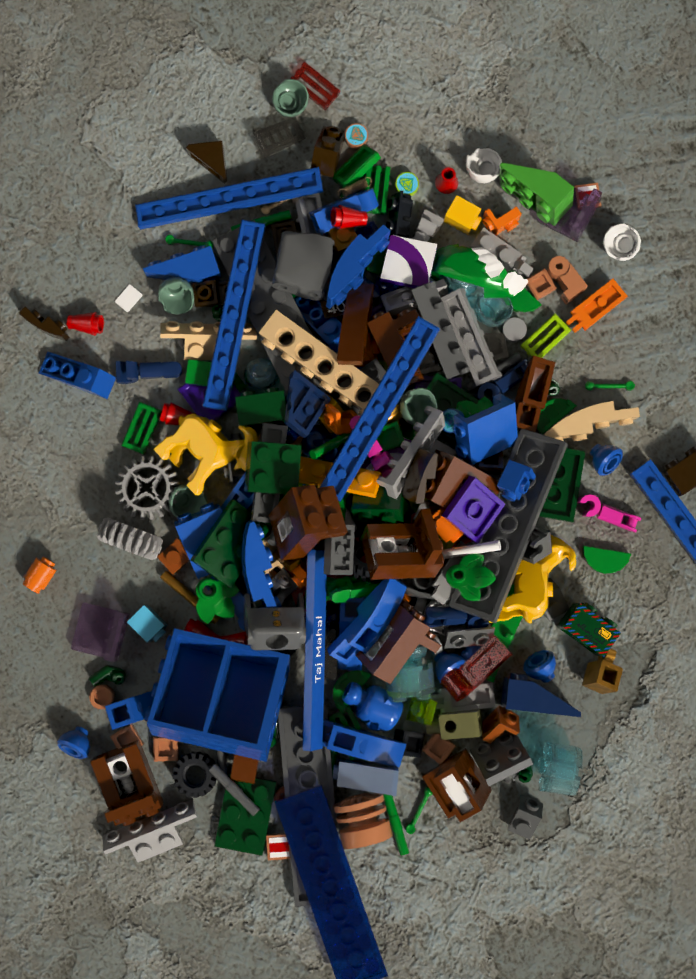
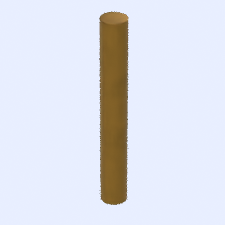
[160,571,221,624]

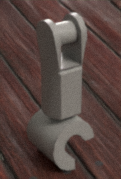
[413,209,444,242]

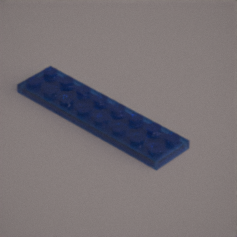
[275,785,388,979]

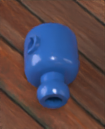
[342,682,403,732]

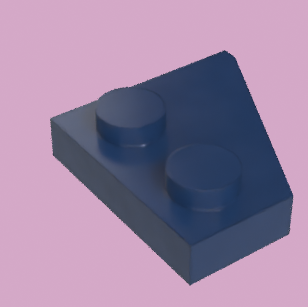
[284,370,332,438]

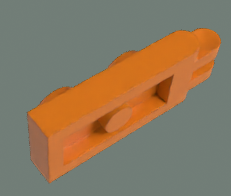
[566,278,628,333]

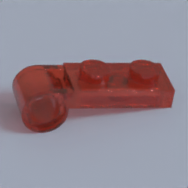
[441,635,512,702]

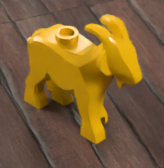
[153,414,258,495]
[489,534,576,623]

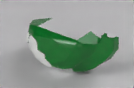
[430,244,528,298]

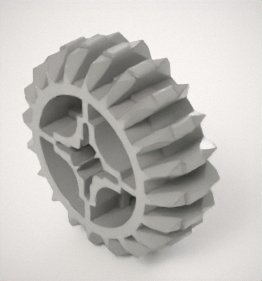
[115,456,180,520]
[97,518,163,560]

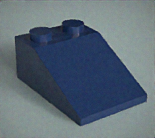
[501,673,581,717]

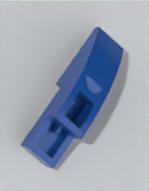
[326,224,391,310]
[242,521,282,608]
[327,579,407,665]
[323,719,407,768]

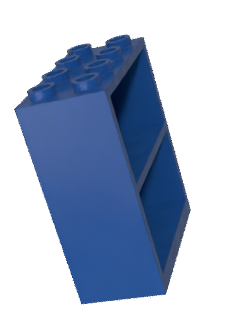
[144,628,290,762]

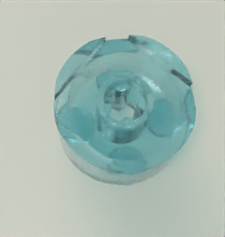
[385,659,435,702]
[538,741,582,796]

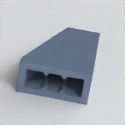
[333,759,399,796]

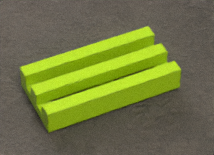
[520,313,571,358]

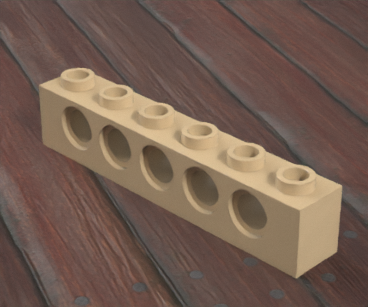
[259,310,379,415]

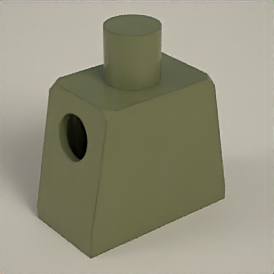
[426,709,482,740]

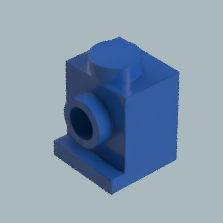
[497,460,536,502]

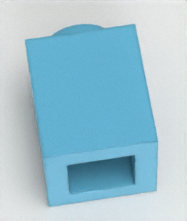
[127,605,167,643]

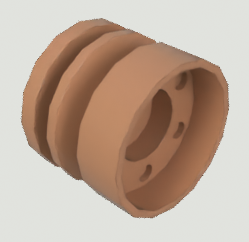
[333,793,393,849]

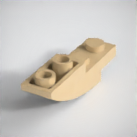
[544,401,640,441]

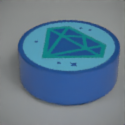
[443,409,465,433]

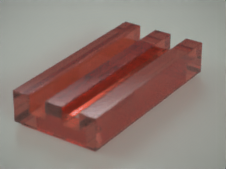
[290,62,340,111]

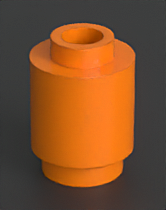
[432,507,463,543]
[22,556,57,594]

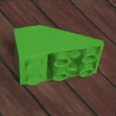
[499,163,574,226]

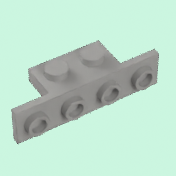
[103,799,197,863]

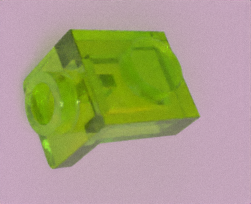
[406,696,437,726]

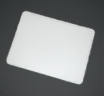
[115,284,142,312]

